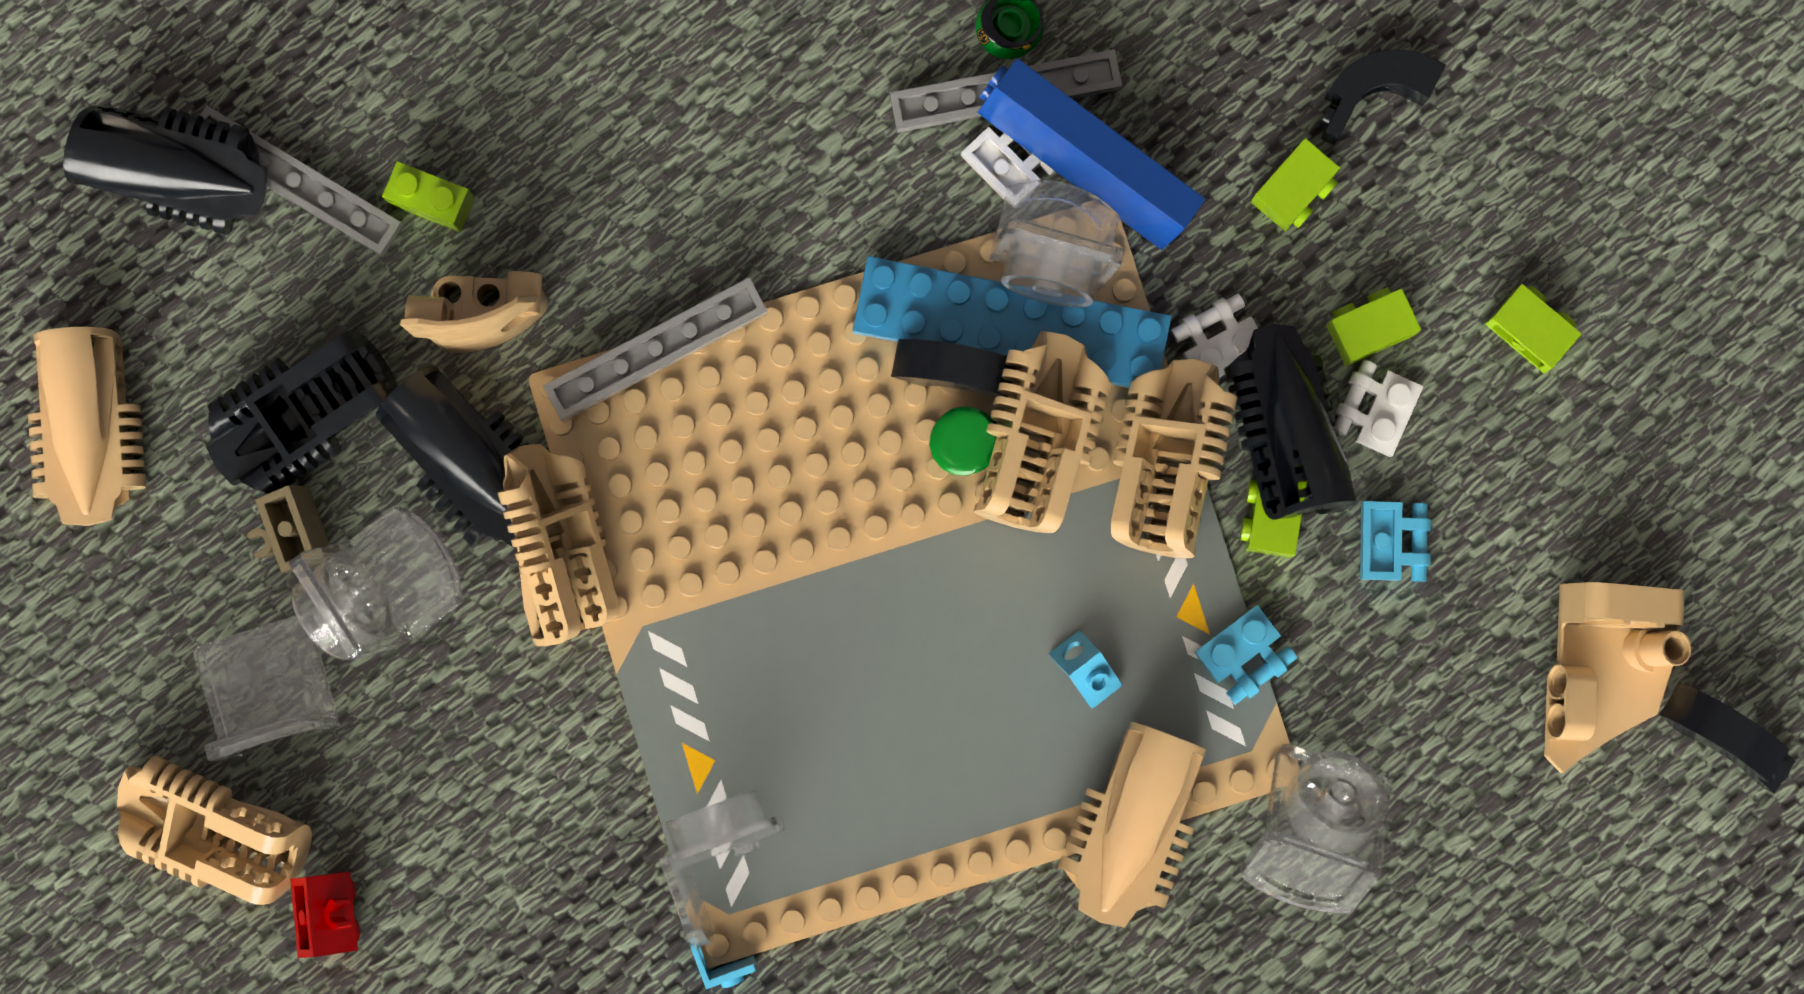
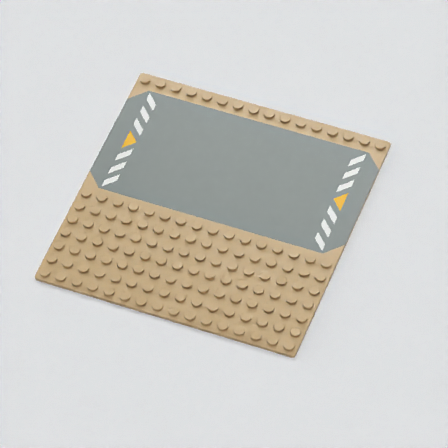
[529,201,1301,968]

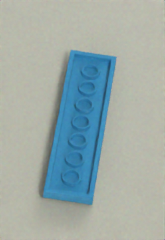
[853,256,1171,388]

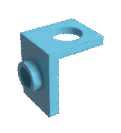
[1049,630,1122,709]
[690,935,757,989]

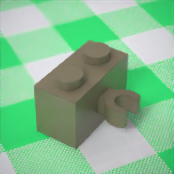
[247,485,335,573]

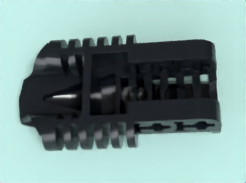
[63,105,267,235]
[1224,324,1357,520]
[206,330,398,494]
[376,365,530,548]

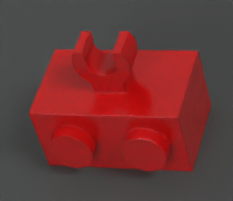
[290,871,360,958]

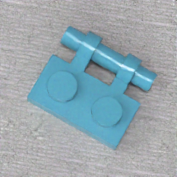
[1360,501,1431,582]
[1194,605,1297,705]

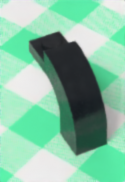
[1319,49,1446,145]
[891,339,1016,398]
[1659,682,1795,794]

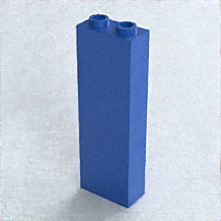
[977,58,1205,250]

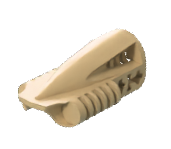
[28,327,146,526]
[974,331,1112,533]
[1111,359,1237,558]
[497,444,619,647]
[1058,722,1206,928]
[117,755,312,905]

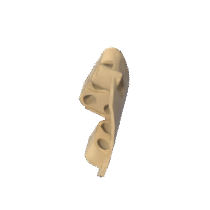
[400,271,548,353]
[1544,582,1691,773]

